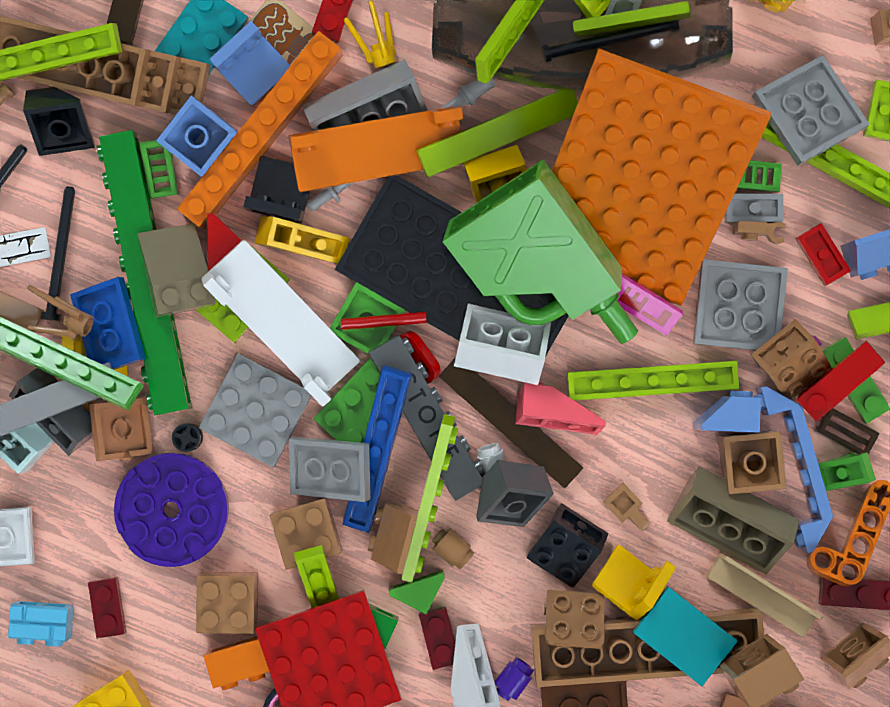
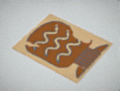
[245,0,315,66]

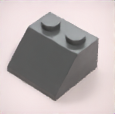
[476,460,554,527]

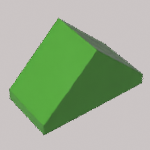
[388,570,445,614]

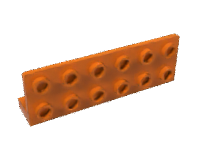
[288,106,463,192]

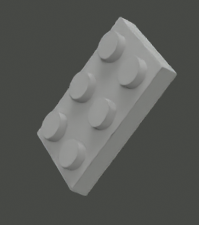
[289,437,370,502]

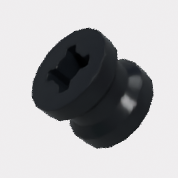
[172,423,203,452]

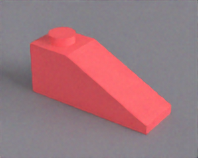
[516,382,606,435]

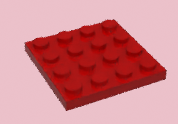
[255,590,402,707]

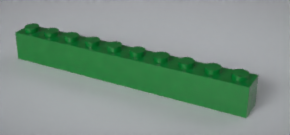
[97,130,192,416]

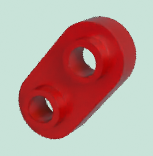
[399,331,441,384]

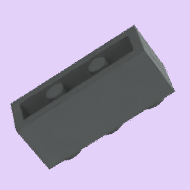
[9,368,93,456]

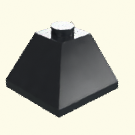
[23,87,95,156]

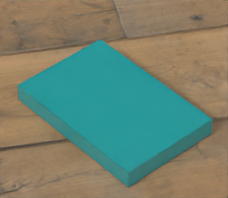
[632,586,737,687]

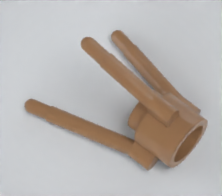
[27,285,94,340]

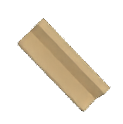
[706,552,823,638]

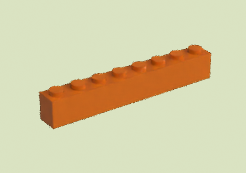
[177,31,343,230]

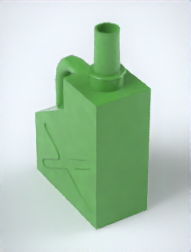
[442,159,638,344]

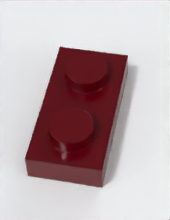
[88,577,127,639]
[419,607,455,670]

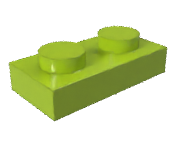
[863,80,890,142]

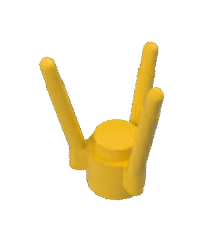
[344,0,396,68]

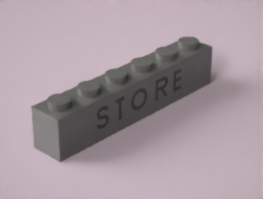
[368,335,485,501]

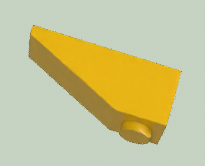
[254,216,349,264]

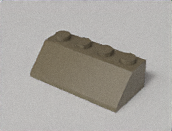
[667,466,800,575]

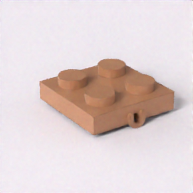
[89,398,153,461]

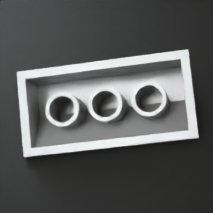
[302,60,427,131]

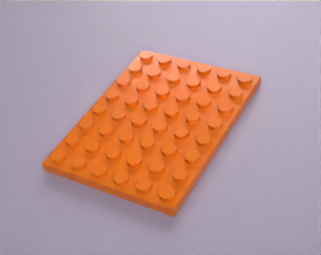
[552,49,771,306]

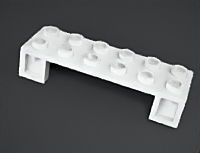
[202,240,360,407]

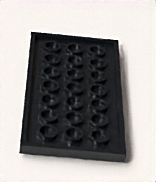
[335,175,569,357]

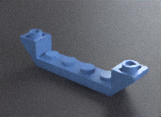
[754,386,833,553]

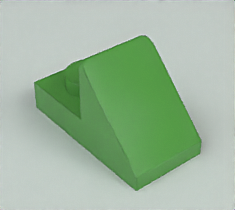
[818,452,876,491]

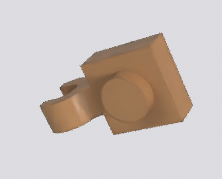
[733,221,785,244]
[603,483,650,532]

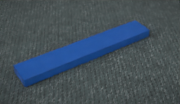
[342,365,412,533]

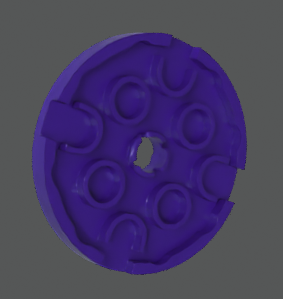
[114,453,229,567]

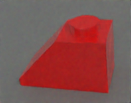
[207,213,242,271]

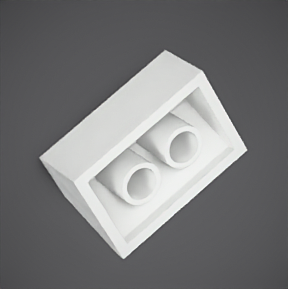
[454,304,551,385]

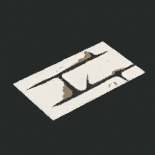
[0,227,51,267]

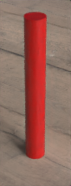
[341,312,427,330]

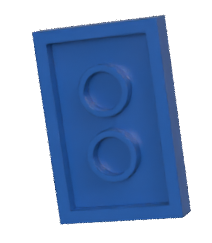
[70,277,146,370]

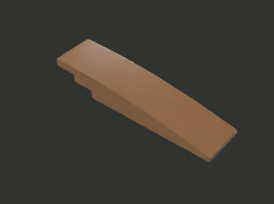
[0,16,211,115]

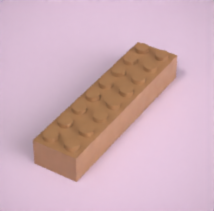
[531,608,764,687]

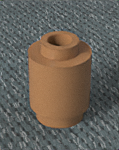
[432,528,474,569]

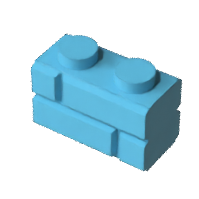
[8,601,74,646]

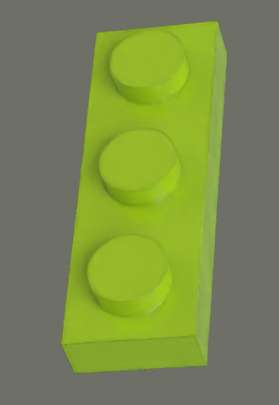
[294,545,339,608]

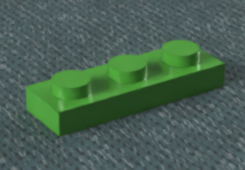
[822,337,890,424]

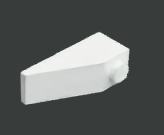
[451,623,501,707]

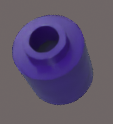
[494,657,534,701]

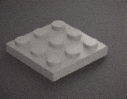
[752,55,870,166]
[693,259,788,350]
[199,353,312,467]

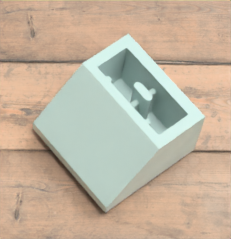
[0,423,54,474]

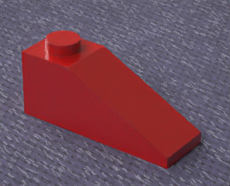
[797,340,885,421]

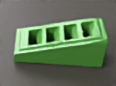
[140,139,179,199]
[737,160,782,192]

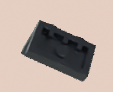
[243,156,310,224]
[527,503,609,588]

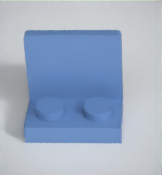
[209,21,290,106]

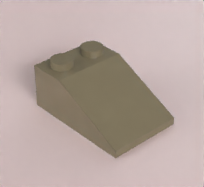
[137,223,216,318]

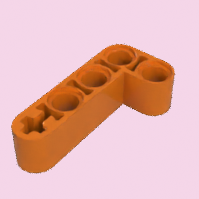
[806,480,890,587]

